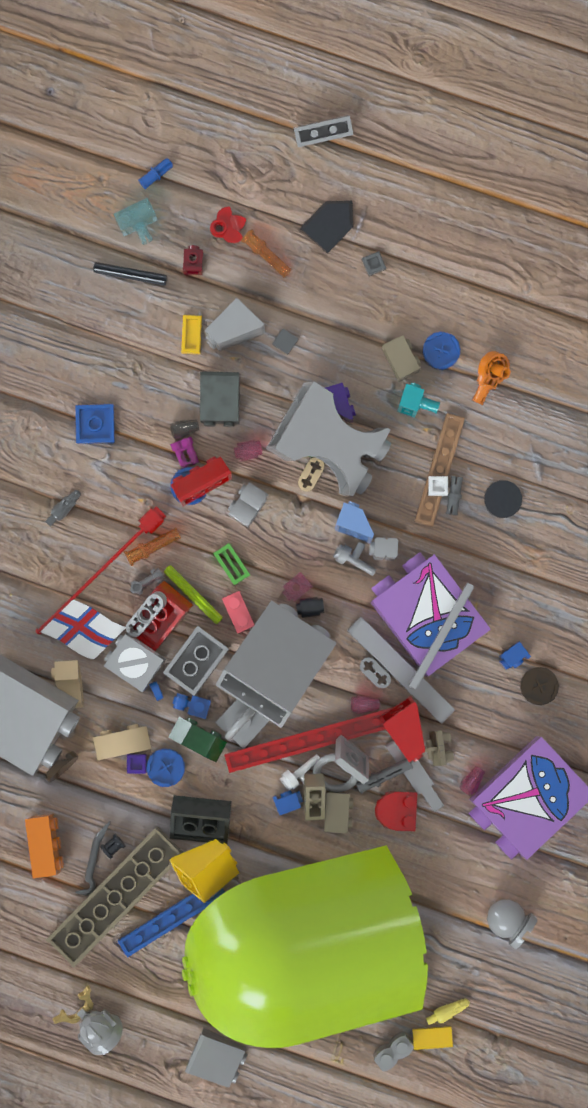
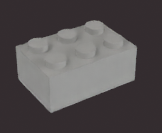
[163,626,230,696]

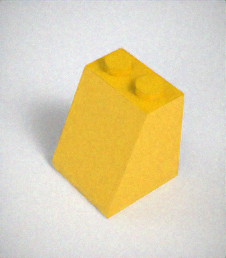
[169,839,239,903]

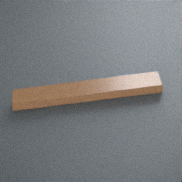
[414,413,465,527]

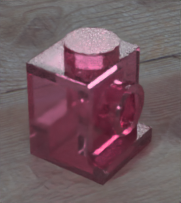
[282,572,313,602]

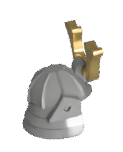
[52,985,123,1055]

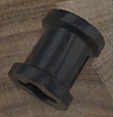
[100,833,126,859]

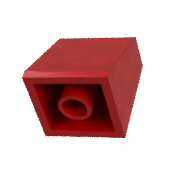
[379,696,425,762]

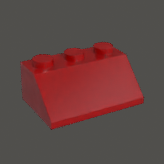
[171,456,232,507]

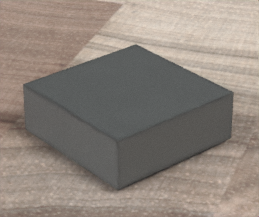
[361,251,386,277]
[272,329,298,355]

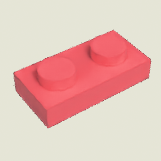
[222,591,254,634]

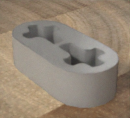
[360,657,391,688]

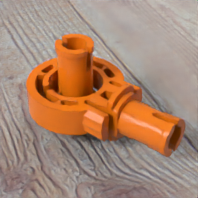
[472,351,511,405]

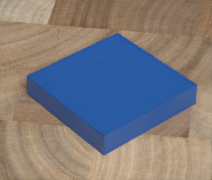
[75,404,115,444]

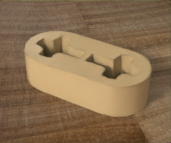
[298,458,324,492]

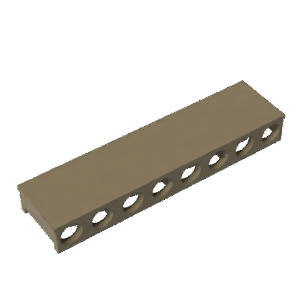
[46,826,184,968]

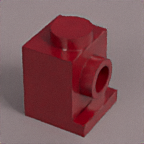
[183,245,204,275]

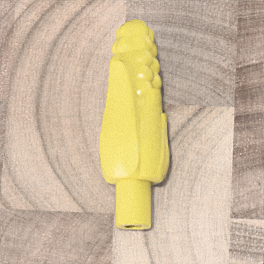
[426,998,470,1025]

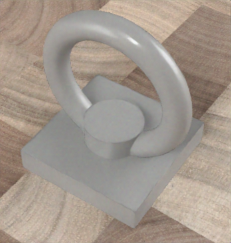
[215,699,270,749]
[313,735,369,793]

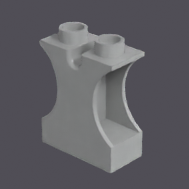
[266,381,391,496]

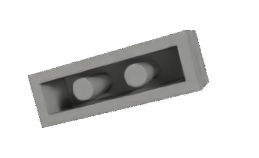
[293,115,353,147]

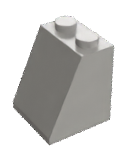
[205,298,265,351]
[185,1028,248,1088]

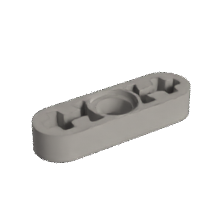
[126,591,167,637]

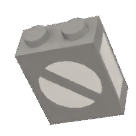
[104,633,166,692]

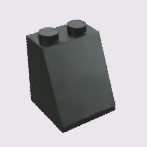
[200,371,240,427]

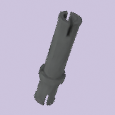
[356,759,413,794]

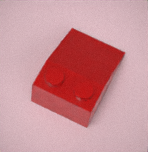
[133,581,193,651]

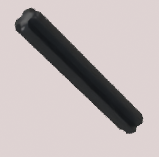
[93,262,167,286]

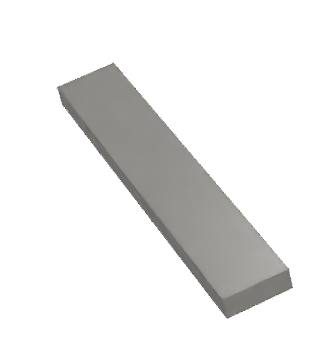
[408,583,474,689]

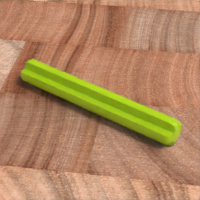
[164,565,223,624]

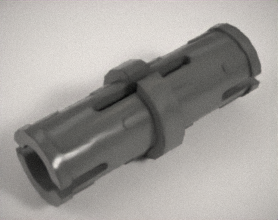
[446,476,463,516]

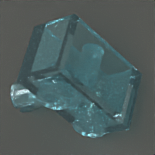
[113,198,157,245]

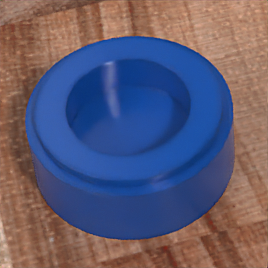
[149,681,164,701]

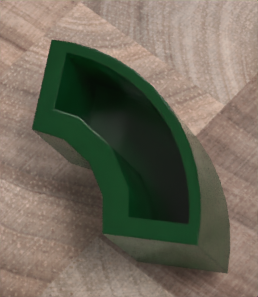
[169,717,227,763]

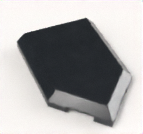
[300,200,353,254]

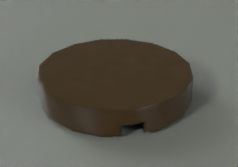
[520,667,559,706]
[44,751,78,783]

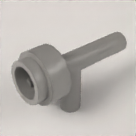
[333,542,376,576]

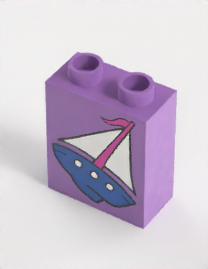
[371,552,491,677]
[468,736,588,860]

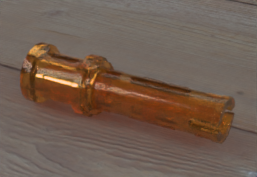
[241,229,292,278]
[123,527,181,567]

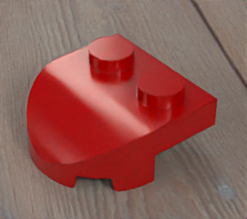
[375,791,418,831]

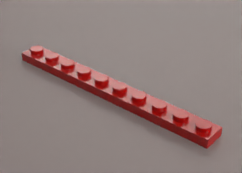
[224,707,394,773]

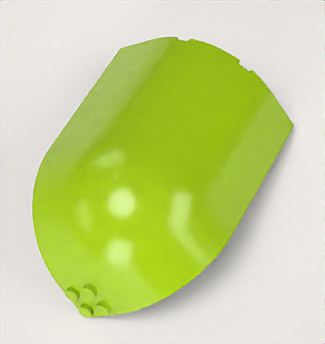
[182,845,428,1048]

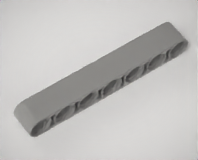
[347,617,455,724]

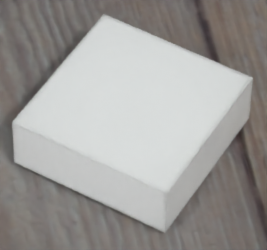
[428,476,448,496]

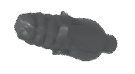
[45,490,81,527]

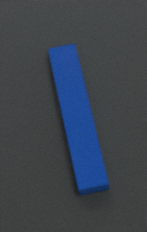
[117,888,225,958]

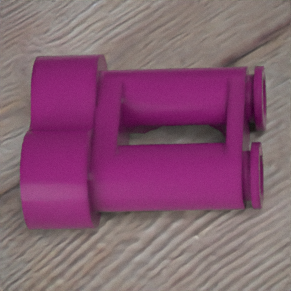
[170,437,199,469]

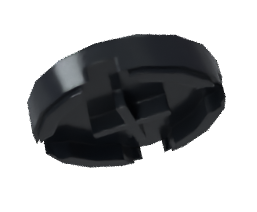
[484,480,522,518]

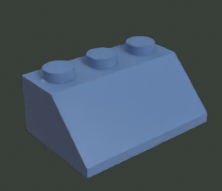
[335,501,374,543]

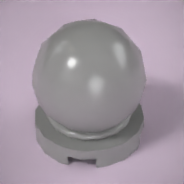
[487,899,538,949]

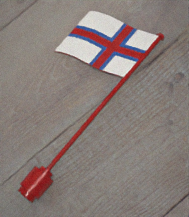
[36,506,167,659]

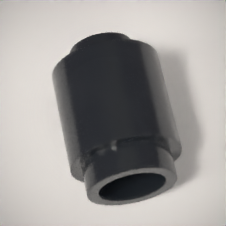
[296,597,325,618]

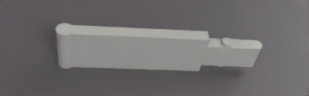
[385,740,444,812]

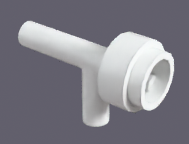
[280,754,320,790]

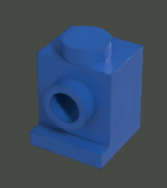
[499,641,531,670]
[273,790,303,816]

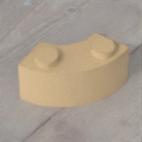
[51,660,84,708]
[93,724,151,760]

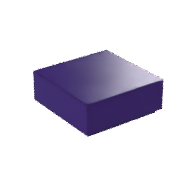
[127,754,147,774]

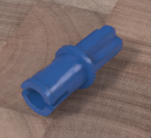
[138,158,173,190]

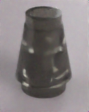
[170,419,199,439]

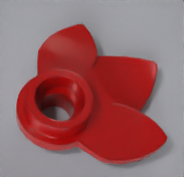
[210,206,246,243]

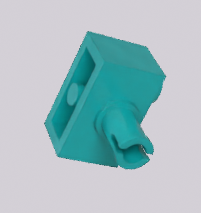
[397,383,440,418]

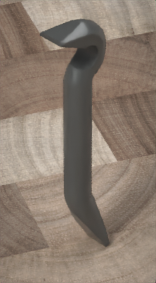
[75,821,111,896]

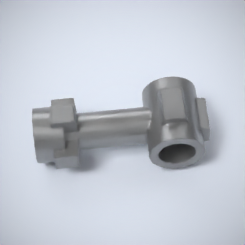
[130,568,164,595]

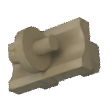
[425,730,454,766]

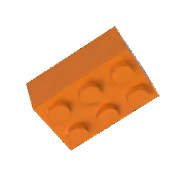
[25,814,64,879]

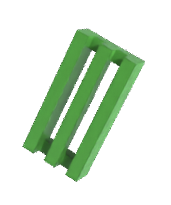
[213,543,250,586]

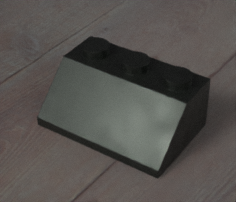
[170,795,232,845]

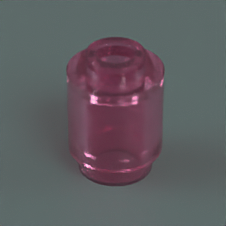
[234,440,263,462]

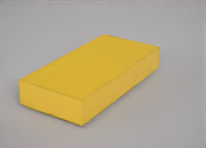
[181,315,202,354]
[412,1026,453,1050]

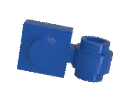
[172,693,211,719]

